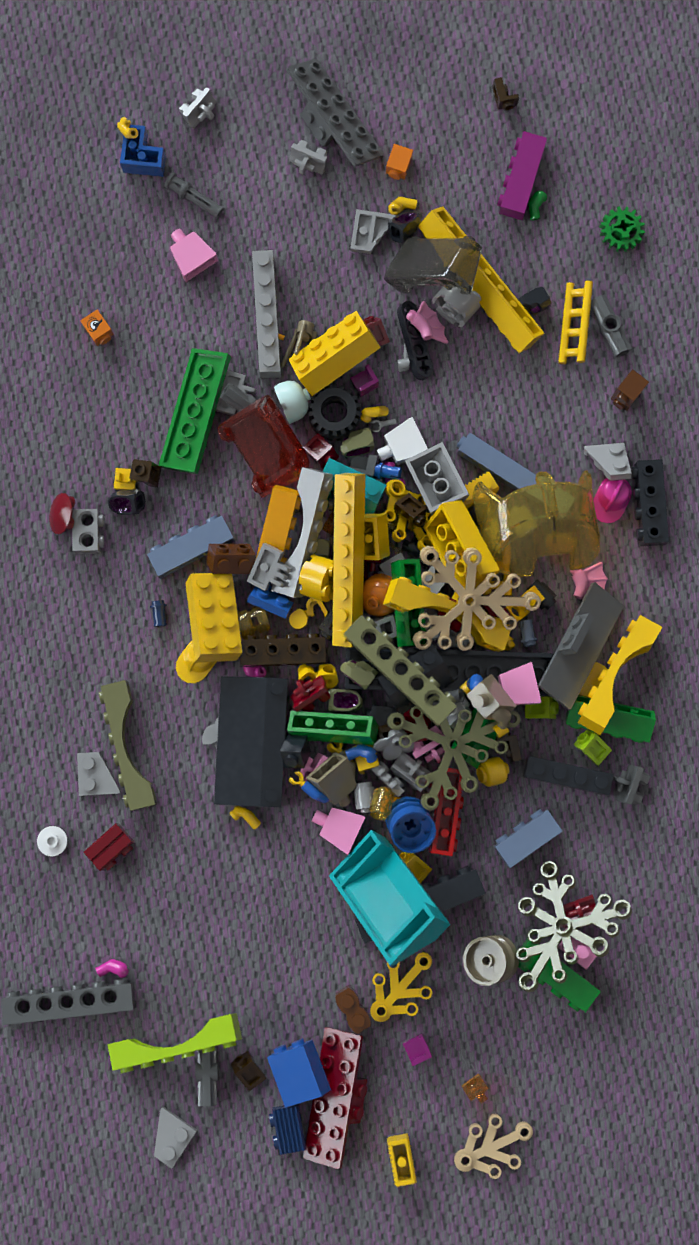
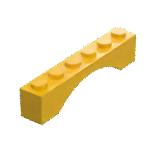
[383,577,511,651]
[578,615,662,735]

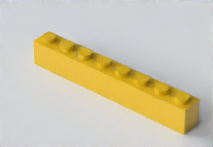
[418,206,544,353]
[332,473,366,648]

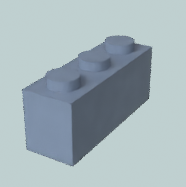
[493,809,562,868]

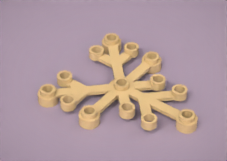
[413,546,541,651]

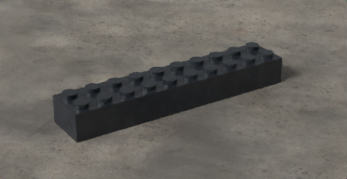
[345,647,554,697]

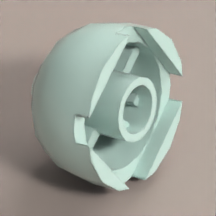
[274,381,311,424]

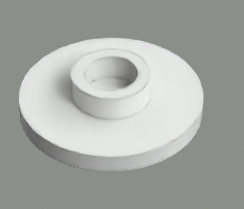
[37,826,68,856]

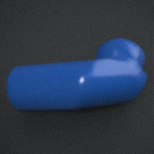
[345,744,377,763]

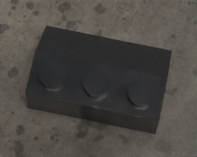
[377,643,454,714]

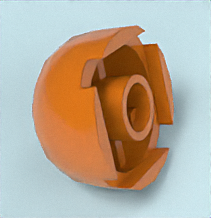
[363,573,395,617]

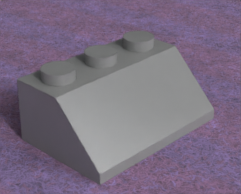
[405,442,469,516]

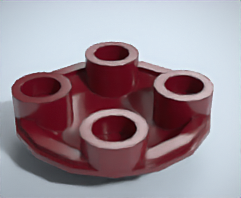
[49,493,75,534]

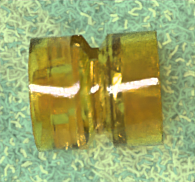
[237,606,271,638]

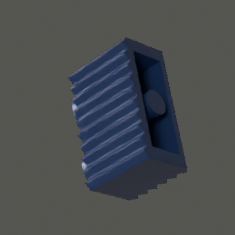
[269,1104,306,1155]

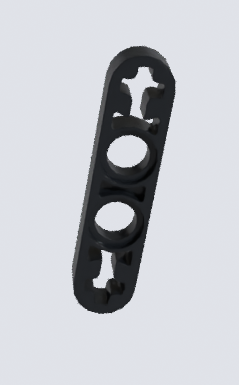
[397,301,433,380]

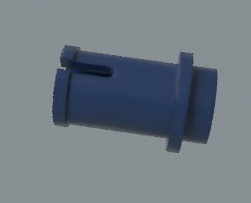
[150,600,167,627]

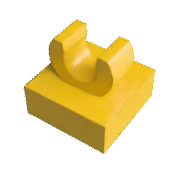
[114,468,136,490]

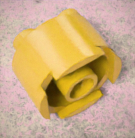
[299,554,334,602]

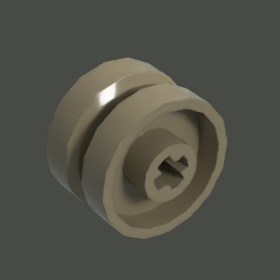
[463,935,519,986]

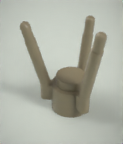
[281,320,317,368]

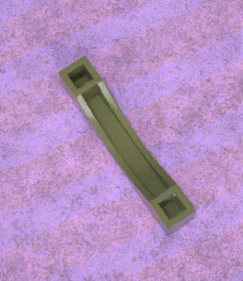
[99,680,158,811]

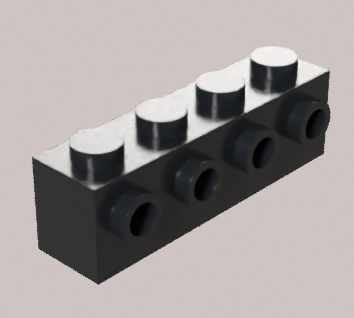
[631,459,669,547]

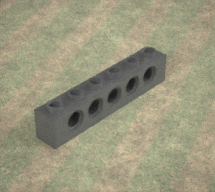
[1,978,136,1025]

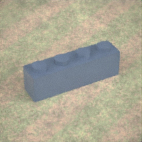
[147,515,235,579]

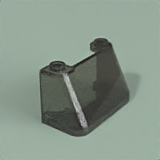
[384,236,482,295]

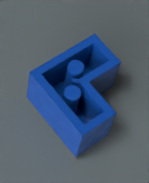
[120,125,166,177]

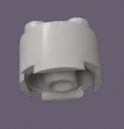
[432,277,481,327]

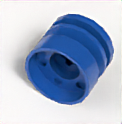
[385,797,436,853]

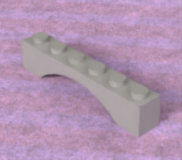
[252,250,281,378]
[271,467,333,598]

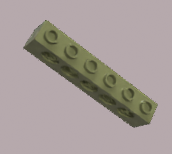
[343,615,457,727]

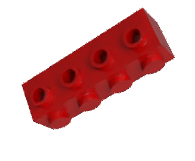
[429,768,464,856]

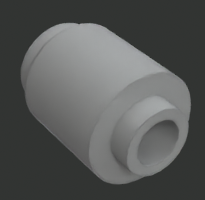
[353,782,377,813]

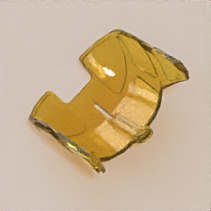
[473,470,600,577]

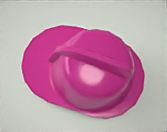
[592,478,632,523]

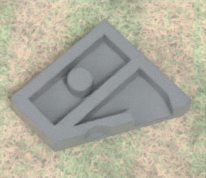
[350,209,395,254]
[584,443,632,481]
[77,752,121,796]
[154,1106,197,1169]

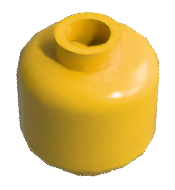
[476,757,510,787]

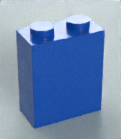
[267,1039,331,1107]

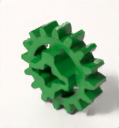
[600,206,645,252]

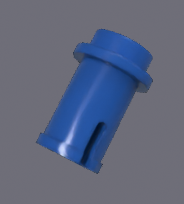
[374,463,402,480]

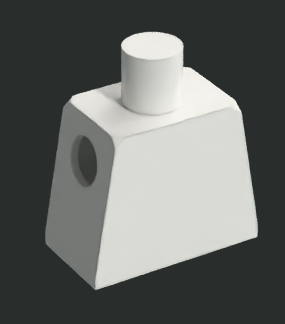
[376,417,428,465]

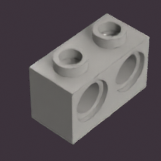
[72,509,104,554]

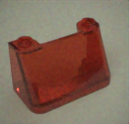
[217,394,310,498]

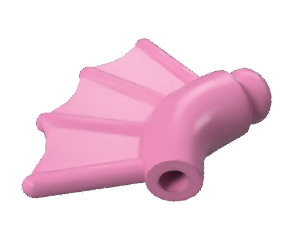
[406,301,448,344]
[570,562,608,600]

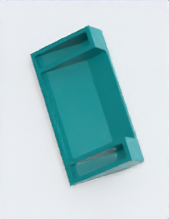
[329,830,450,967]

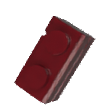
[84,823,134,871]

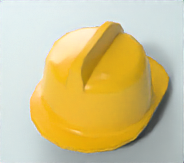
[176,641,217,683]

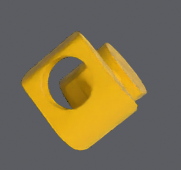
[505,585,545,622]
[289,598,328,630]
[297,664,338,689]

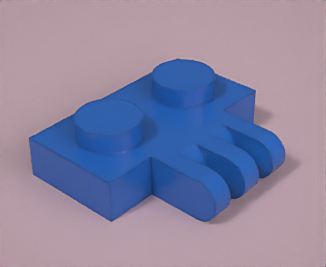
[247,586,294,619]

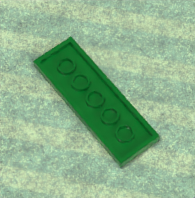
[158,348,231,474]

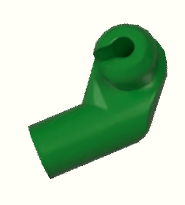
[528,190,547,221]

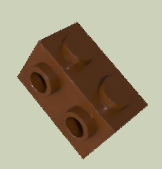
[207,544,256,574]

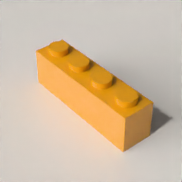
[255,485,301,564]

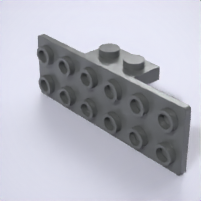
[287,59,384,167]
[538,582,623,709]

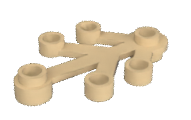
[454,1114,533,1179]

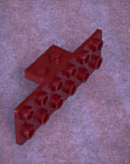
[303,1027,367,1169]

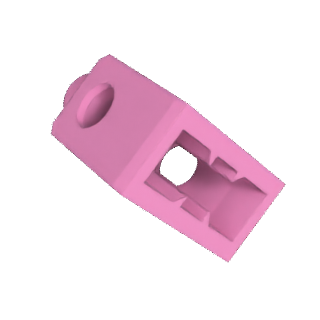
[170,229,218,282]
[498,662,541,705]
[312,807,365,854]
[558,927,597,970]

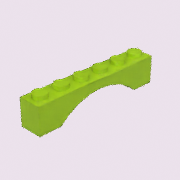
[108,1013,242,1074]

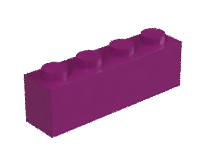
[497,131,547,220]

